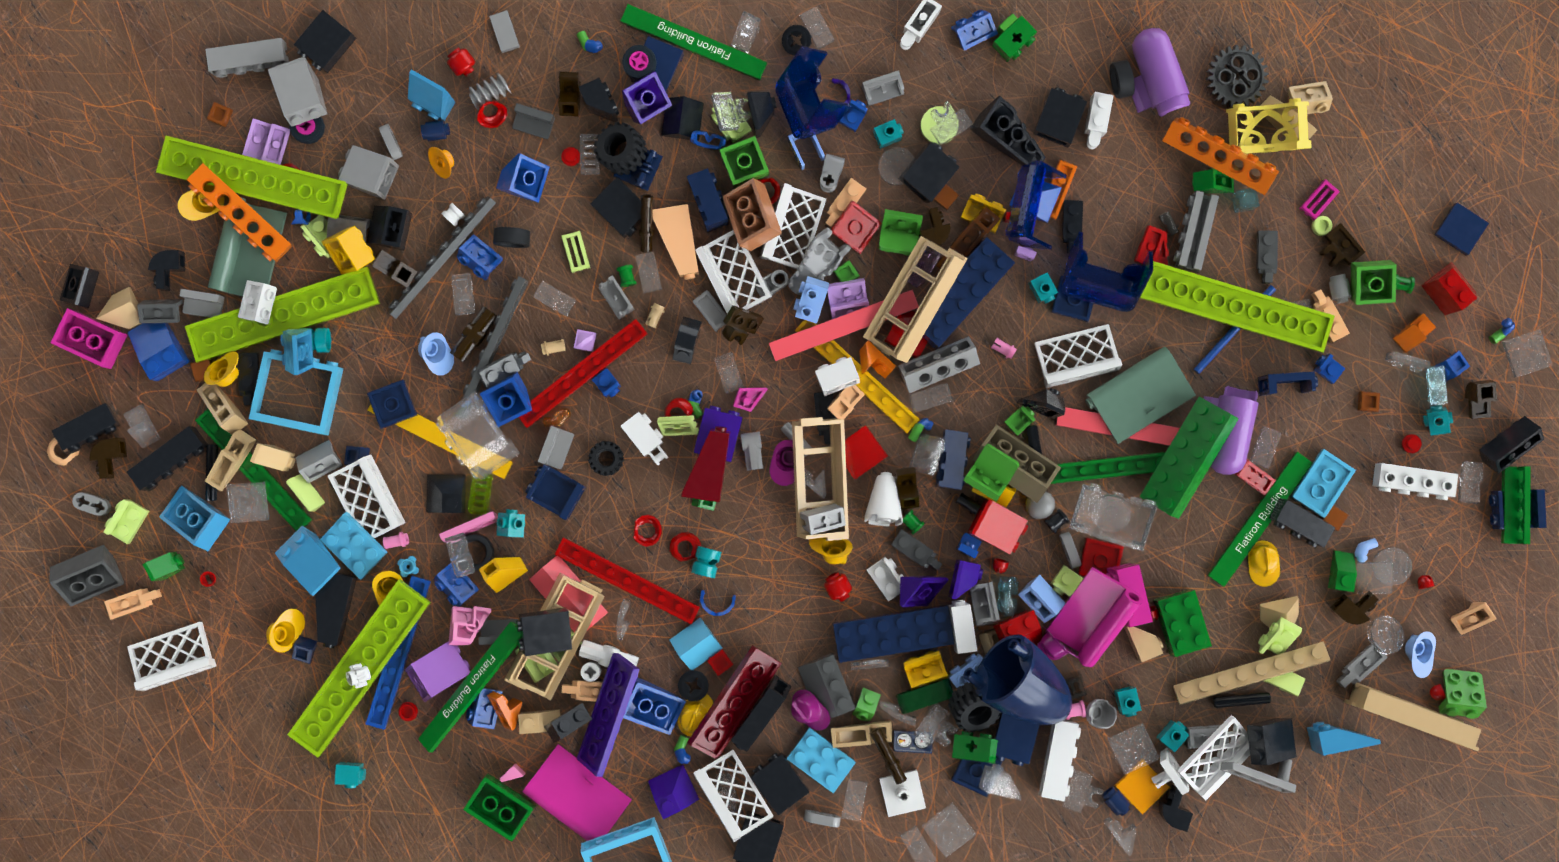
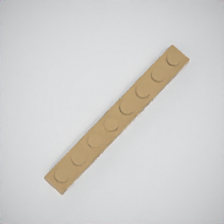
[1173,641,1330,705]

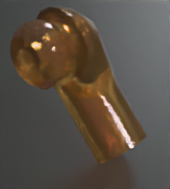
[543,408,571,427]

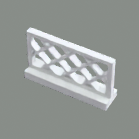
[759,183,826,269]
[695,230,772,313]
[1034,324,1122,388]
[328,455,406,538]
[127,622,216,691]
[1177,715,1250,800]
[693,750,774,842]

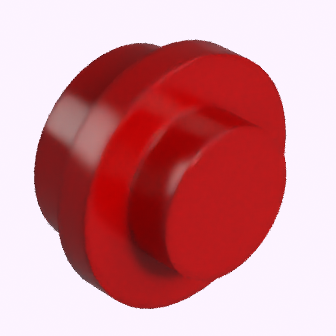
[561,147,581,166]
[1402,434,1422,453]
[398,702,418,721]

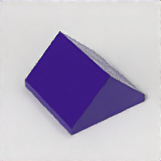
[900,576,948,607]

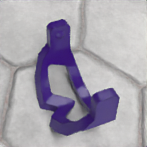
[823,78,850,115]

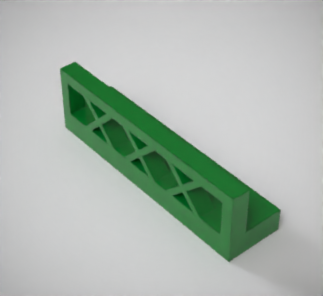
[1501,466,1531,544]

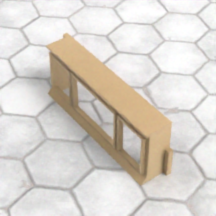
[863,236,968,363]
[792,417,849,541]
[504,573,605,701]
[1344,683,1481,751]

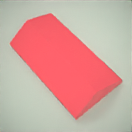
[529,556,608,633]

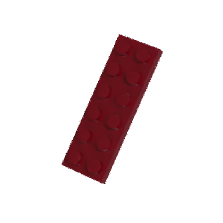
[687,645,782,759]

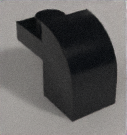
[148,250,185,291]
[672,317,702,364]
[1158,785,1193,832]

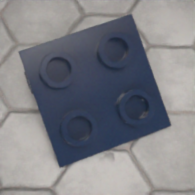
[613,149,663,191]

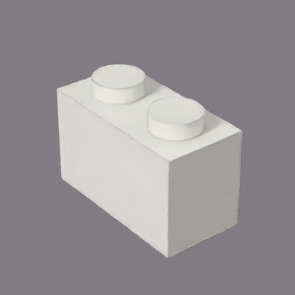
[815,357,860,396]

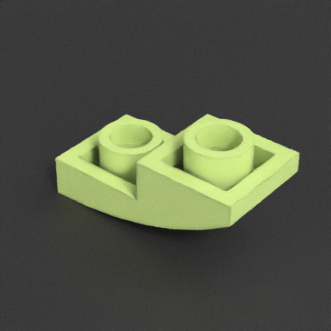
[1264,672,1305,697]

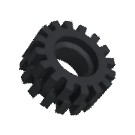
[588,441,624,476]

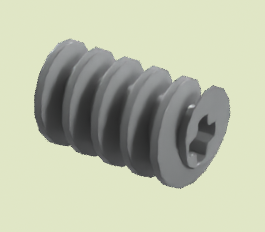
[469,73,512,111]

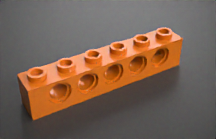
[1162,117,1279,195]
[186,163,292,262]

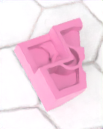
[449,606,491,646]

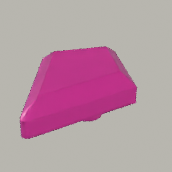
[733,387,768,412]

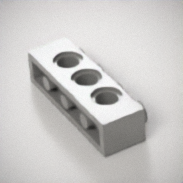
[898,336,980,393]

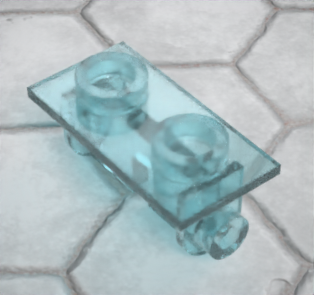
[1425,366,1448,406]
[997,576,1019,616]

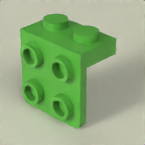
[879,209,923,256]
[963,444,1019,502]
[1439,669,1487,719]

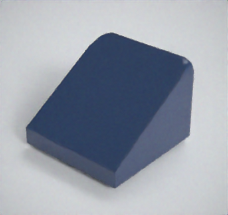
[344,446,370,466]
[292,636,317,664]

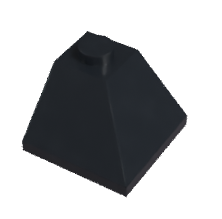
[747,92,777,138]
[426,474,466,513]

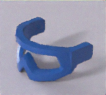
[691,130,726,150]
[291,209,311,225]
[700,590,736,616]

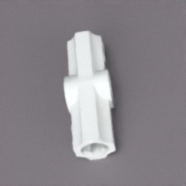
[579,639,639,667]

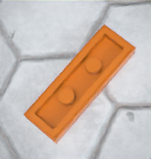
[1050,160,1077,220]

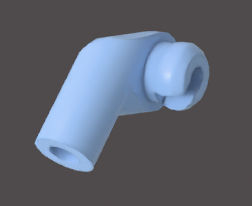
[1354,538,1378,562]

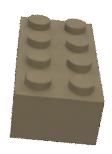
[972,425,1061,503]

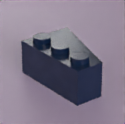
[687,168,730,232]
[935,429,971,490]

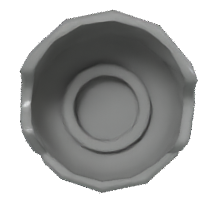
[1025,491,1055,519]
[1086,699,1117,729]

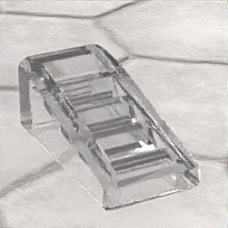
[580,134,600,175]

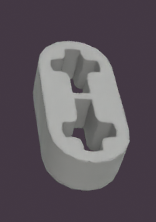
[379,124,403,160]
[72,492,111,516]
[1059,531,1081,569]
[803,810,841,827]

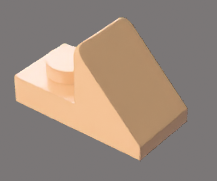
[1450,602,1496,635]

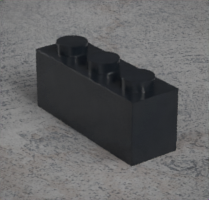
[52,403,120,454]
[1479,416,1544,474]
[1269,498,1336,548]

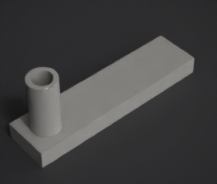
[1220,759,1296,793]

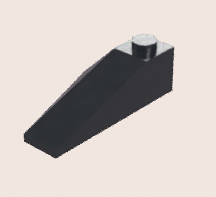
[970,96,1046,173]
[1017,388,1065,419]

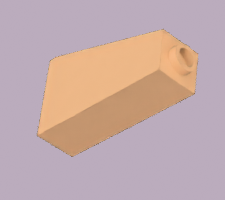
[653,204,699,280]

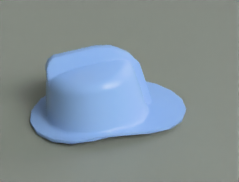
[418,332,454,375]
[1405,632,1436,678]

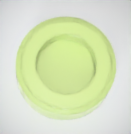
[1311,216,1332,236]

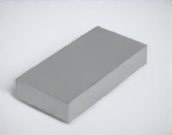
[489,10,520,53]
[692,290,726,332]

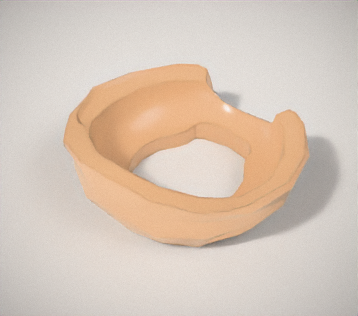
[47,438,80,465]

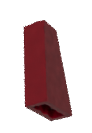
[681,426,731,502]

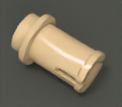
[645,303,665,328]
[541,339,566,356]

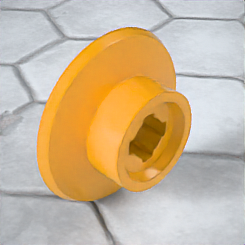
[428,147,454,179]

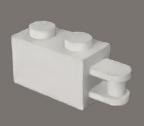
[900,0,942,50]
[1084,92,1114,149]
[621,412,669,465]

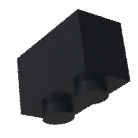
[544,703,592,743]

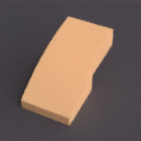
[827,385,865,419]

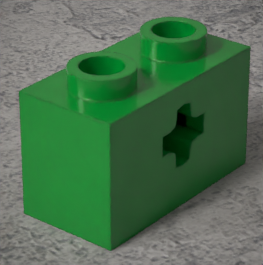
[992,15,1037,62]
[952,731,998,764]

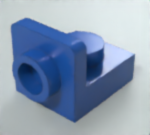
[839,99,868,132]
[1433,350,1470,382]
[1314,354,1346,384]
[592,368,621,398]
[956,533,981,559]

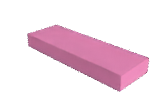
[439,511,498,543]

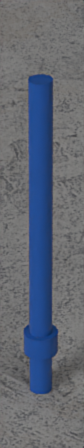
[1193,285,1276,374]

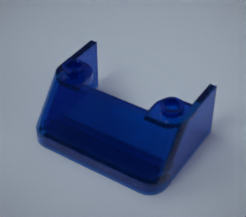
[775,46,850,139]
[1006,161,1067,250]
[1062,231,1154,312]

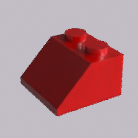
[993,610,1042,646]

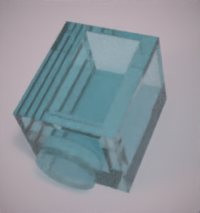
[1232,188,1260,213]

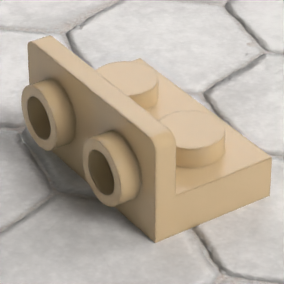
[1287,81,1333,114]

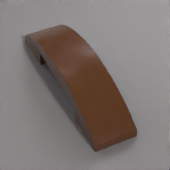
[936,206,1000,269]

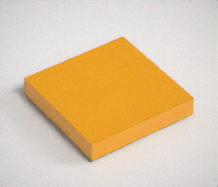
[1114,759,1170,815]

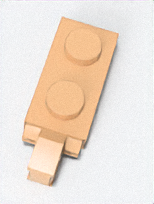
[825,178,866,228]
[1311,289,1350,343]
[104,588,162,620]
[561,680,603,702]

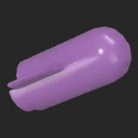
[1132,28,1190,117]
[1204,386,1259,475]

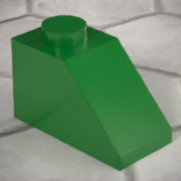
[1192,169,1234,194]
[1328,550,1357,592]
[142,552,185,581]

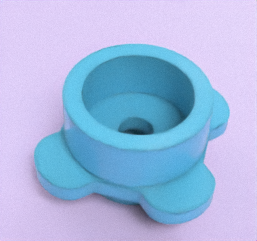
[397,556,419,577]

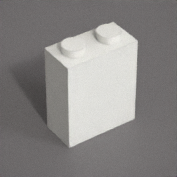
[947,600,977,654]

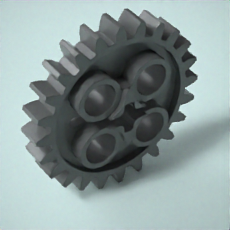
[1205,45,1269,108]

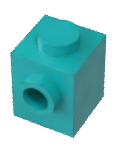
[873,119,904,149]
[1028,272,1058,304]
[1114,686,1142,717]
[1156,720,1189,753]
[335,762,366,788]

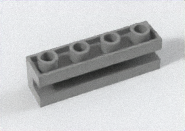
[205,38,289,78]
[1173,191,1219,273]

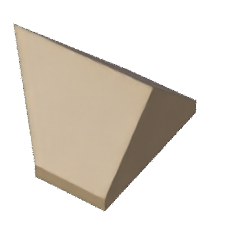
[96,287,142,329]
[1260,596,1299,628]

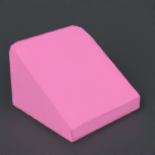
[500,764,526,782]

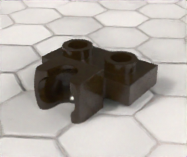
[1319,223,1365,267]
[722,305,764,345]

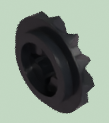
[782,25,812,56]
[678,670,709,701]

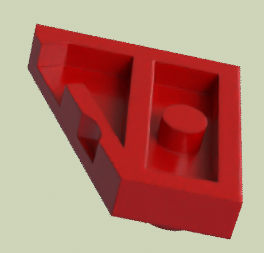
[1134,225,1169,266]

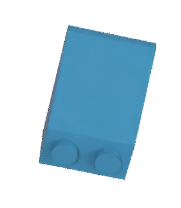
[408,69,455,121]
[281,329,314,375]
[159,485,231,551]
[275,526,341,596]
[1307,722,1381,756]

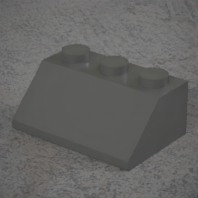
[49,544,124,607]
[797,653,856,718]

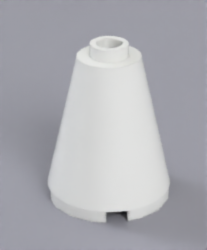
[864,472,903,526]

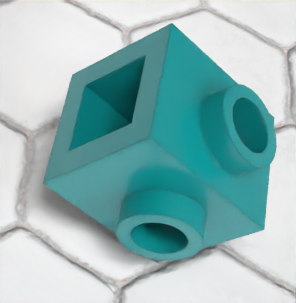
[1423,405,1453,436]
[496,509,525,537]

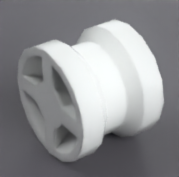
[441,203,465,227]
[581,661,601,682]

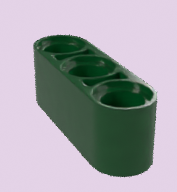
[896,678,953,714]

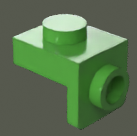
[1004,406,1036,436]
[852,687,881,721]

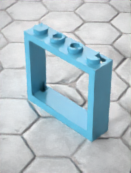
[249,349,343,436]
[581,817,672,862]

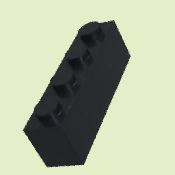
[127,426,208,491]

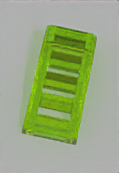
[467,473,493,515]

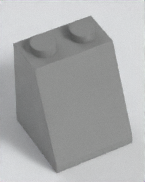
[268,57,327,127]
[338,145,399,200]

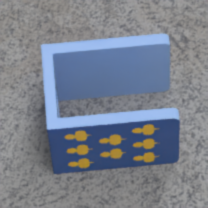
[788,125,825,170]

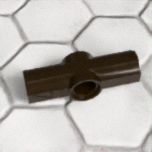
[450,306,497,362]

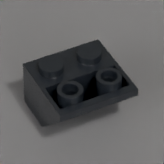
[579,77,620,122]
[366,205,412,251]

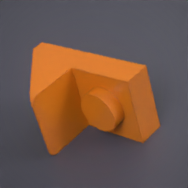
[1393,313,1436,353]
[859,340,896,378]
[487,691,522,731]

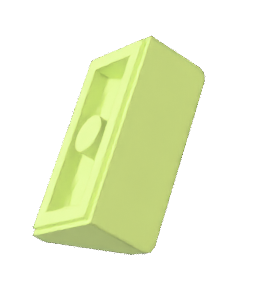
[286,474,325,512]

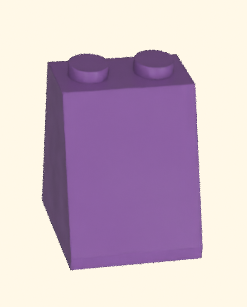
[405,641,471,702]

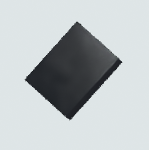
[661,96,704,141]
[60,264,99,308]

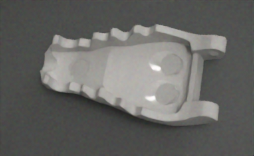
[788,228,851,295]

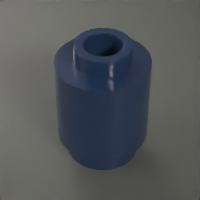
[421,120,450,141]
[1102,786,1130,816]

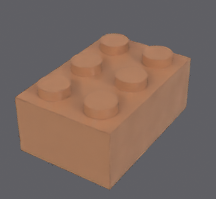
[722,178,782,251]

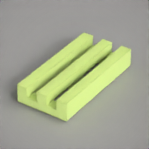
[562,231,590,273]
[657,415,699,436]

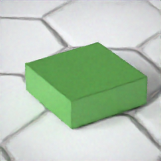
[997,14,1018,35]
[833,260,860,282]

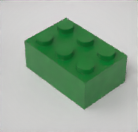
[1153,589,1212,657]
[463,773,536,842]

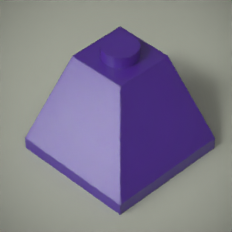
[622,71,672,124]
[948,559,983,599]
[648,764,699,819]

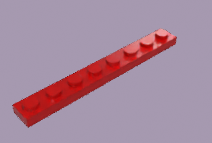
[518,319,648,428]
[554,537,700,624]

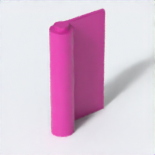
[1045,567,1143,667]
[522,744,632,841]

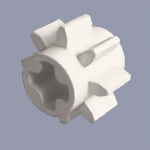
[346,663,371,688]

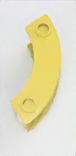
[1226,98,1311,154]

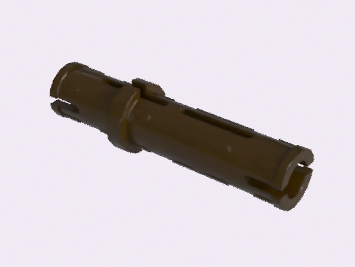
[639,194,654,253]
[869,727,907,785]

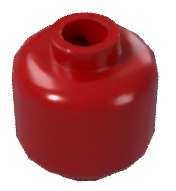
[447,47,476,77]
[824,572,852,602]

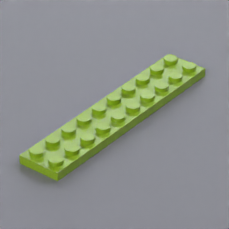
[156,136,348,219]
[1138,260,1335,353]
[185,267,380,363]
[287,579,431,758]

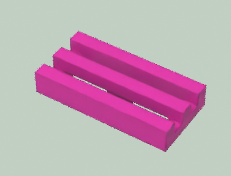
[1299,179,1340,221]

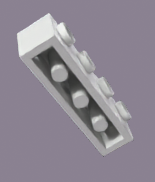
[1372,463,1458,500]
[1039,720,1081,801]

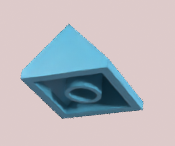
[670,617,723,670]

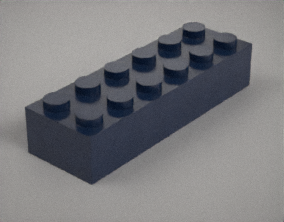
[910,237,1015,350]
[833,605,954,663]

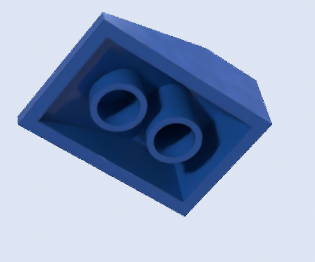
[128,323,191,381]
[623,677,686,735]

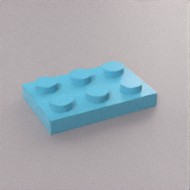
[1291,449,1356,518]
[320,512,388,580]
[787,727,856,794]

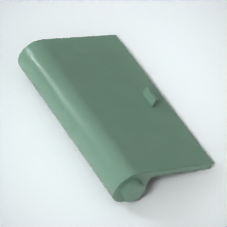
[207,198,287,296]
[1085,346,1196,444]

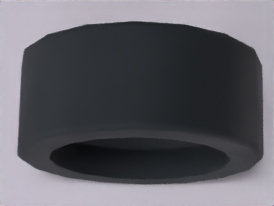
[1109,60,1135,99]
[493,227,531,248]
[456,534,494,571]

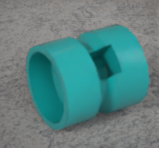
[301,328,331,353]
[691,546,722,578]

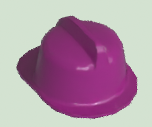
[769,440,794,486]
[1037,627,1079,660]
[791,690,830,730]

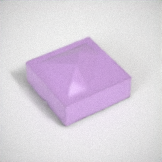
[1014,246,1037,261]
[574,329,597,352]

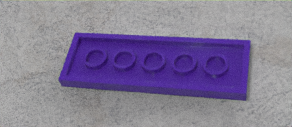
[577,653,640,777]

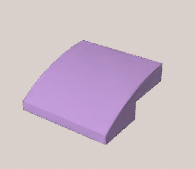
[242,118,290,165]
[827,278,869,319]

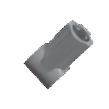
[741,431,763,471]

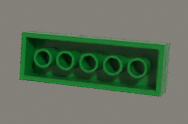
[1140,396,1239,519]

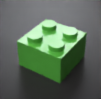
[719,136,769,189]
[1351,260,1397,305]

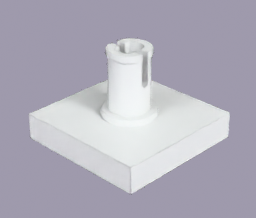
[1151,748,1189,795]
[879,769,926,817]

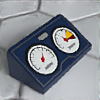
[893,730,932,754]

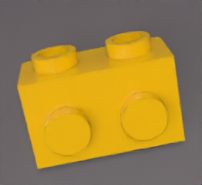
[960,194,1006,233]
[903,651,948,690]

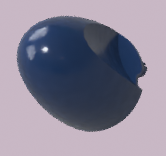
[963,635,1072,725]

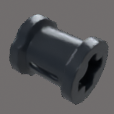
[1044,509,1070,534]

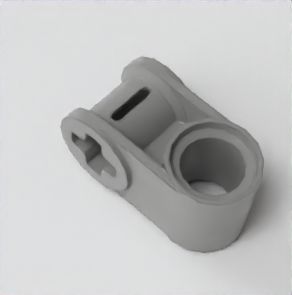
[820,154,845,193]
[751,270,789,298]

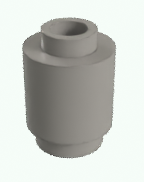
[1329,274,1352,304]

